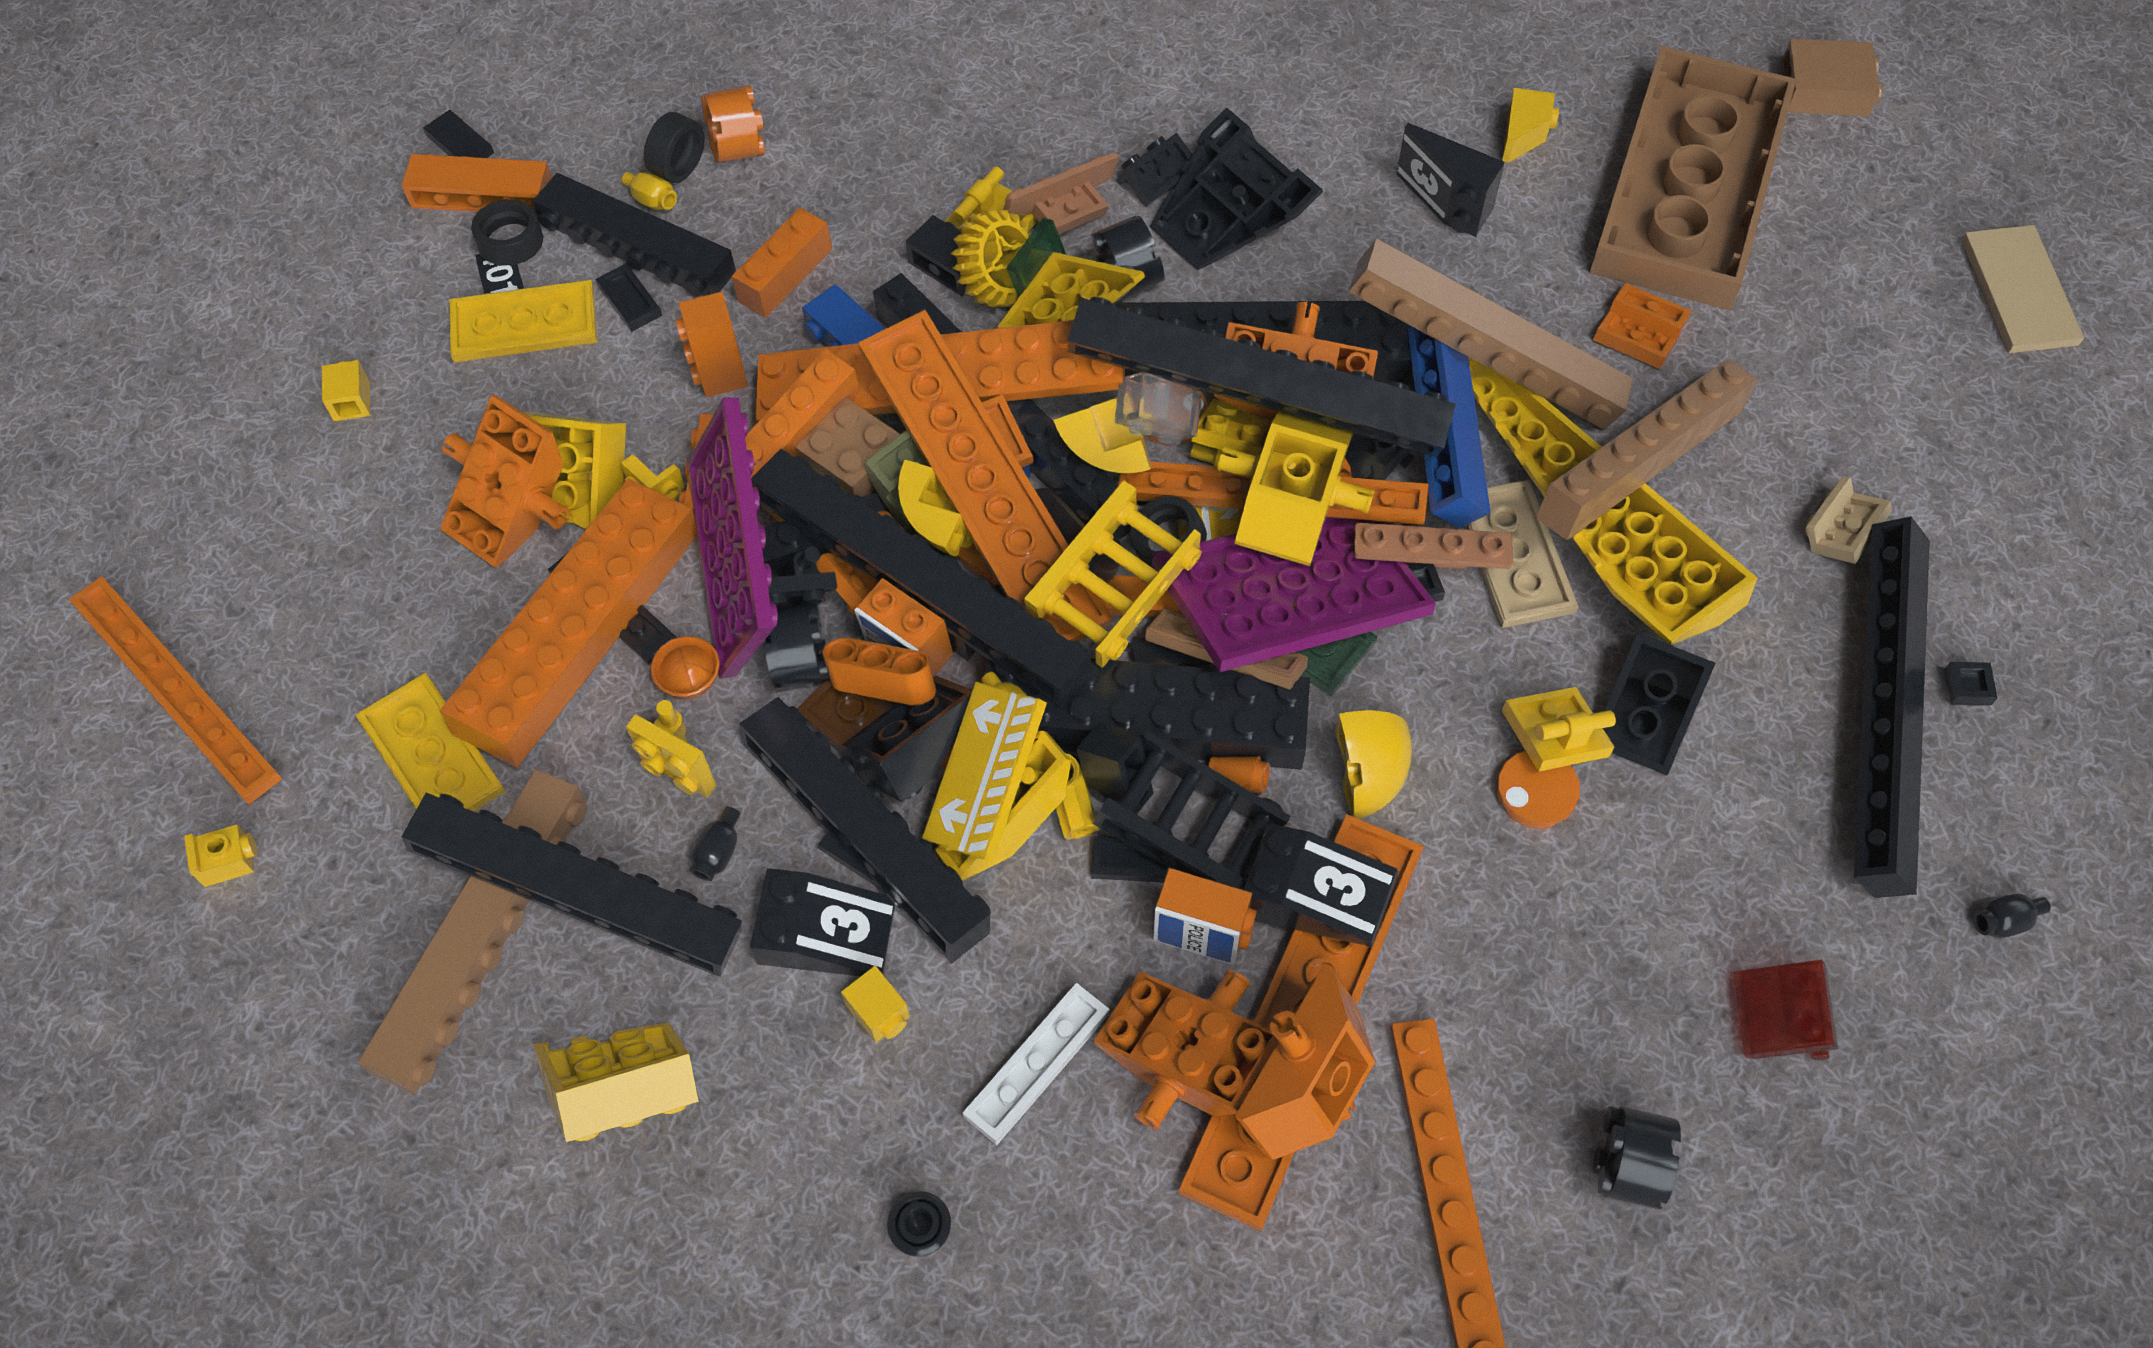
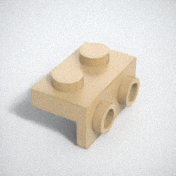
[1805,476,1892,564]

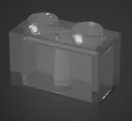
[1114,372,1202,445]

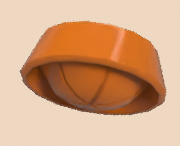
[650,636,720,700]

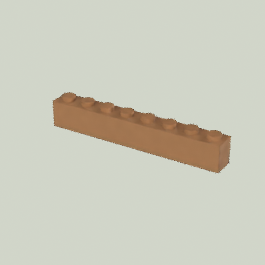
[1349,238,1633,430]
[1536,359,1758,540]
[358,769,587,1095]

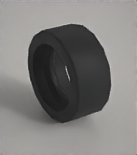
[643,112,705,183]
[471,200,544,266]
[1129,496,1207,569]

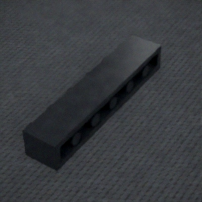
[533,173,736,297]

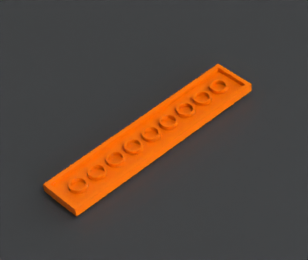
[858,310,1113,642]
[756,320,1125,423]
[1178,814,1424,1232]

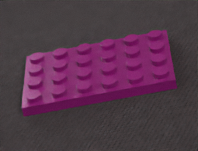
[687,398,778,679]
[1152,517,1436,672]

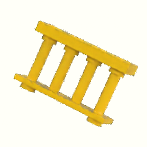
[1024,480,1202,668]

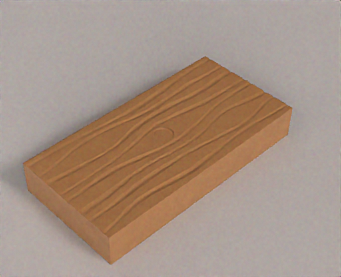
[1590,46,1797,311]

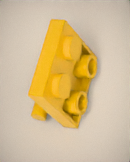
[945,166,1038,233]
[1190,399,1274,467]
[1502,687,1616,772]
[626,700,717,798]

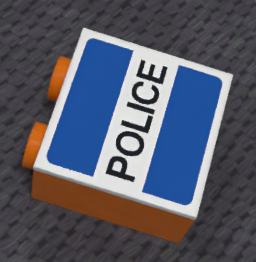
[854,578,954,677]
[1153,868,1257,965]

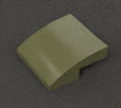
[863,430,940,531]

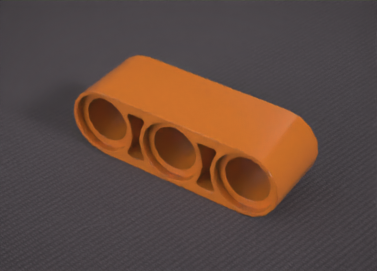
[822,638,936,705]

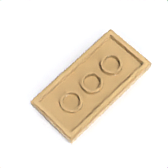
[1961,225,2084,353]
[1465,480,1579,628]

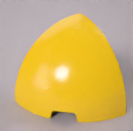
[1053,393,1151,473]
[898,460,973,556]
[1335,710,1412,819]

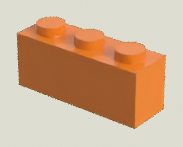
[732,207,832,318]
[675,291,748,398]

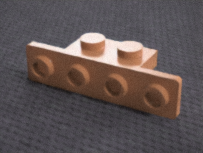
[1003,152,1120,237]
[1354,523,1513,569]

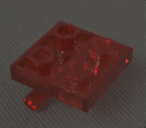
[1734,959,1838,1061]

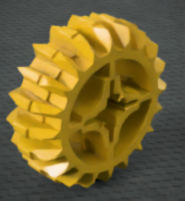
[951,209,1042,308]

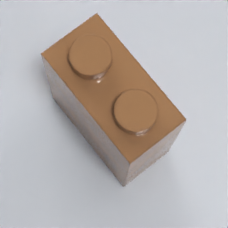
[1781,38,1883,116]

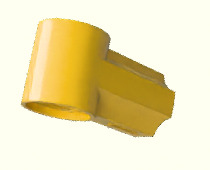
[1056,753,1100,840]

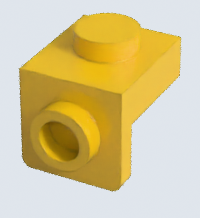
[621,454,685,500]

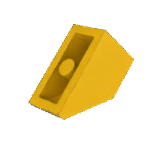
[1502,88,1559,163]

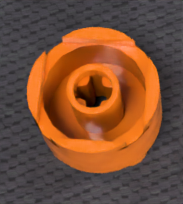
[701,85,765,162]

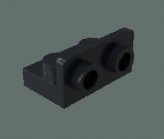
[1116,133,1193,207]

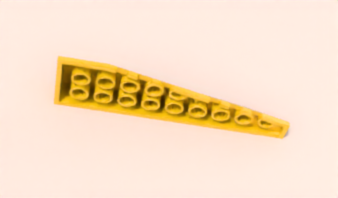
[1468,357,1758,645]

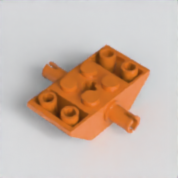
[1214,302,1378,419]
[440,395,570,567]
[1235,964,1375,1160]
[1094,969,1279,1130]

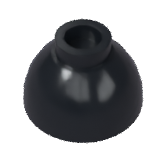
[887,1191,951,1257]

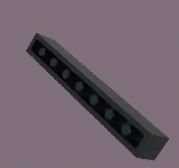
[739,697,991,964]
[401,792,742,977]

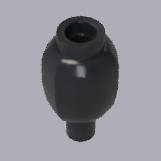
[689,806,741,881]
[1973,894,2051,938]

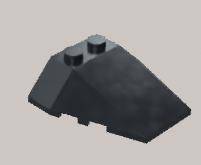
[1150,107,1323,270]

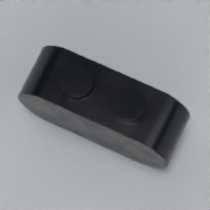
[1035,487,1120,583]

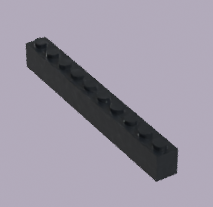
[873,273,1138,540]
[1068,297,1456,457]
[751,449,1091,708]
[1854,516,1930,898]

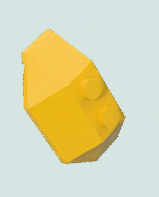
[935,731,1071,881]

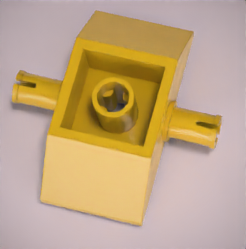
[1217,412,1375,566]

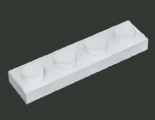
[963,983,1110,1146]

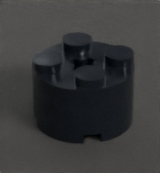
[1091,216,1165,300]
[764,603,830,690]
[1593,1106,1681,1210]

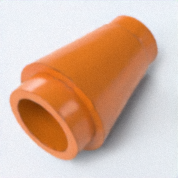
[1208,756,1270,794]

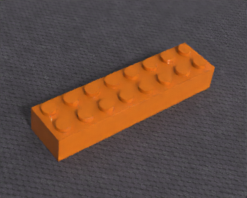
[439,478,697,768]

